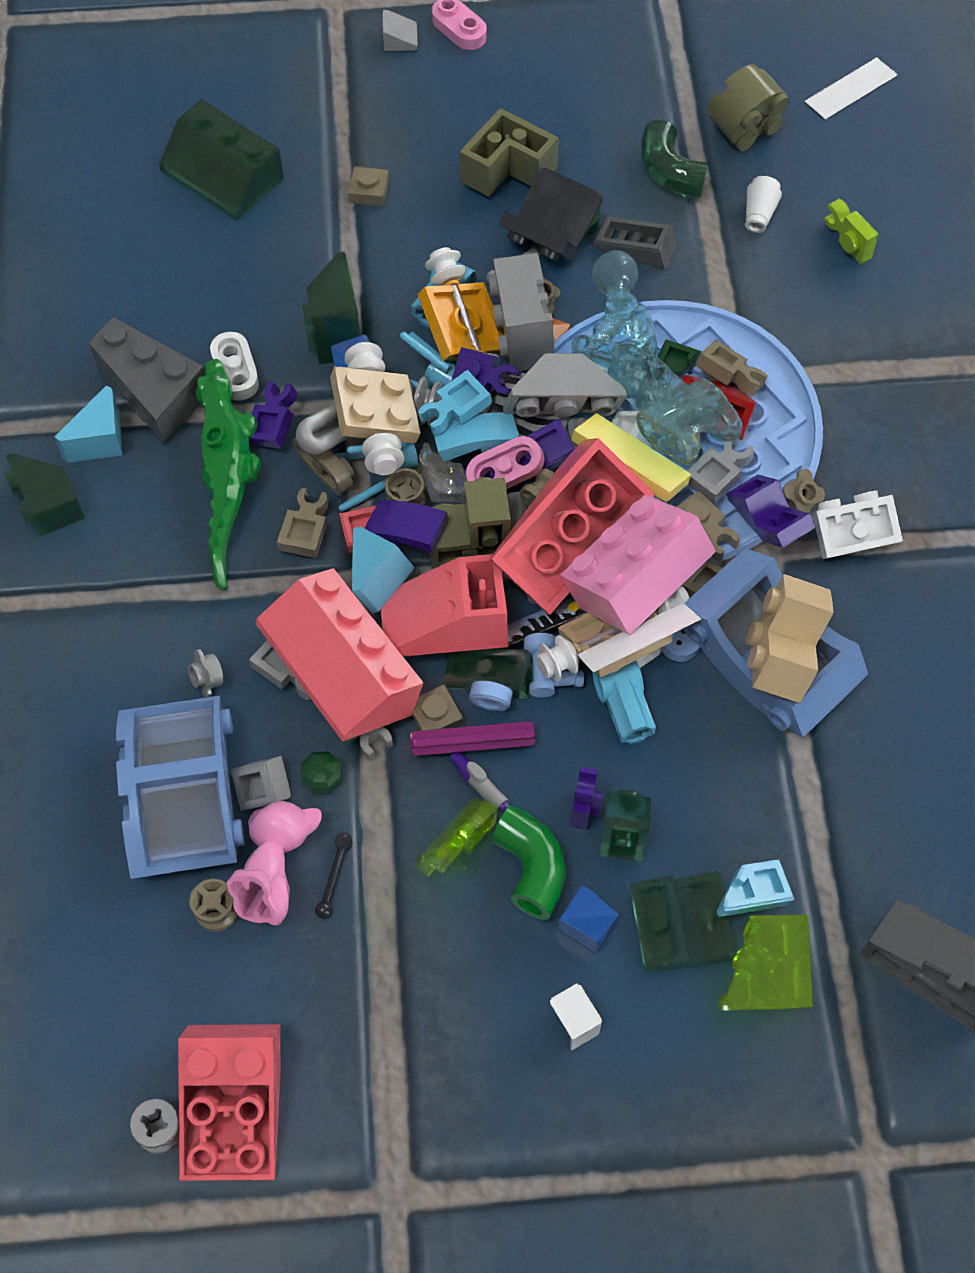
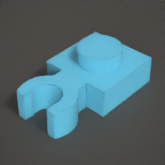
[418,370,492,436]

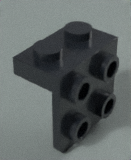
[499,168,603,262]

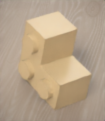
[746,574,834,703]

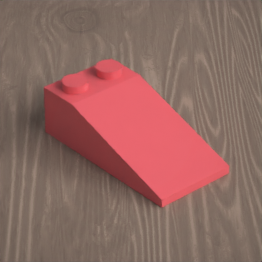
[490,438,655,615]

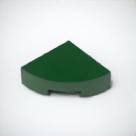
[651,339,701,378]

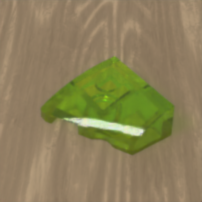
[415,798,497,877]

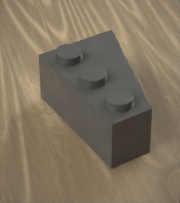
[89,317,204,446]
[860,900,975,1033]

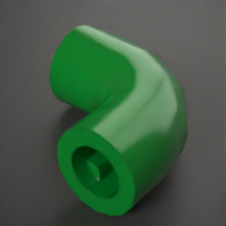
[491,804,567,920]

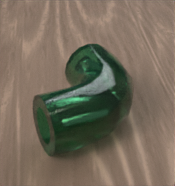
[641,120,708,199]

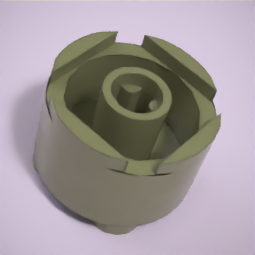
[707,64,790,152]

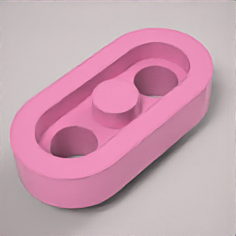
[432,0,487,50]
[466,436,544,489]

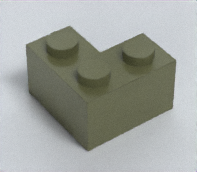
[459,108,559,197]
[429,477,511,569]

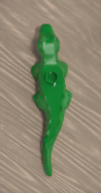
[195,359,261,591]

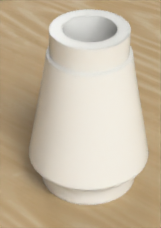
[745,176,782,233]

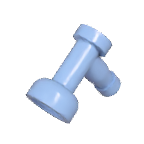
[524,633,584,697]

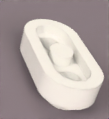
[210,332,259,400]

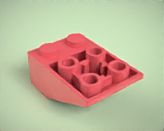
[381,554,508,656]
[178,1024,281,1181]

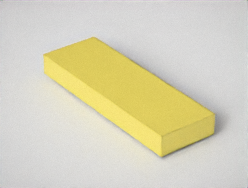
[571,413,692,502]

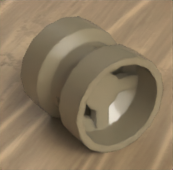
[385,468,426,505]

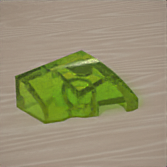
[718,914,813,1010]

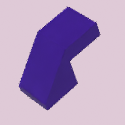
[726,474,815,548]

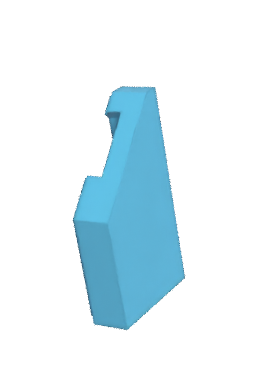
[716,860,794,917]

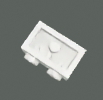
[810,490,903,559]

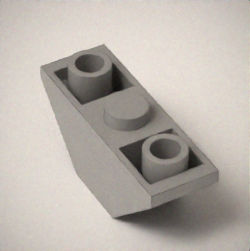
[503,353,627,417]

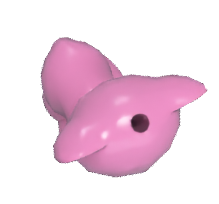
[226,800,322,925]

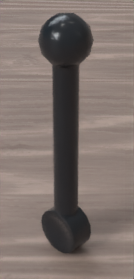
[315,833,353,919]

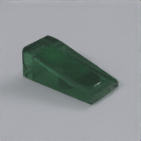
[442,649,533,699]

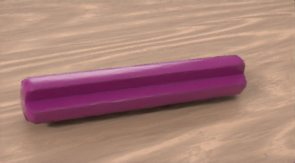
[410,721,535,756]

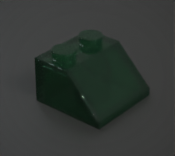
[301,252,361,365]

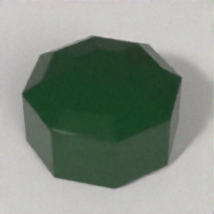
[301,751,342,795]

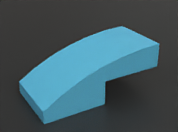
[435,413,520,462]

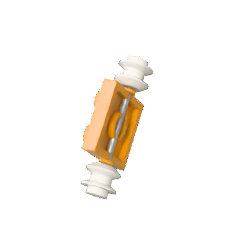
[417,247,504,391]

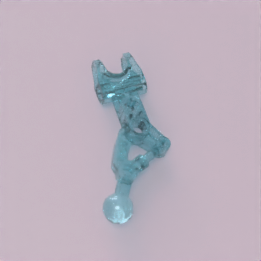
[571,250,742,466]

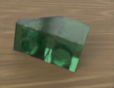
[4,453,85,536]

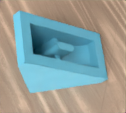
[54,385,123,463]
[352,526,414,614]

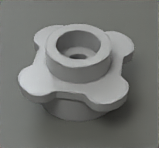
[188,649,223,698]

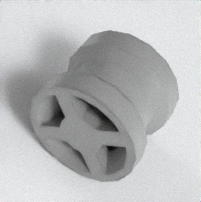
[130,1099,179,1154]

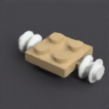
[330,342,420,475]
[536,586,690,682]

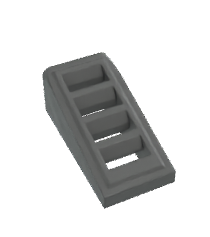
[594,216,677,269]

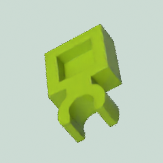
[824,199,879,264]

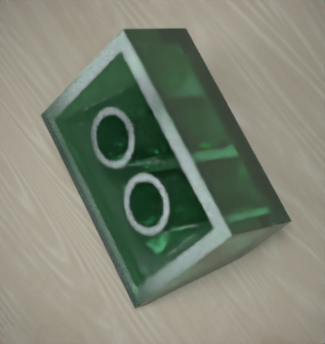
[159,99,284,220]

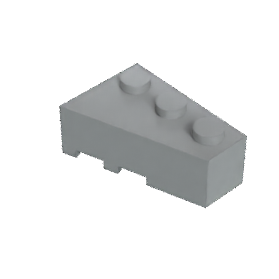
[488,253,555,371]

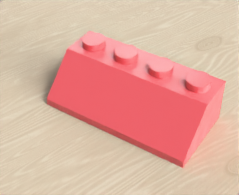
[255,568,423,742]

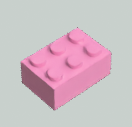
[560,494,716,635]

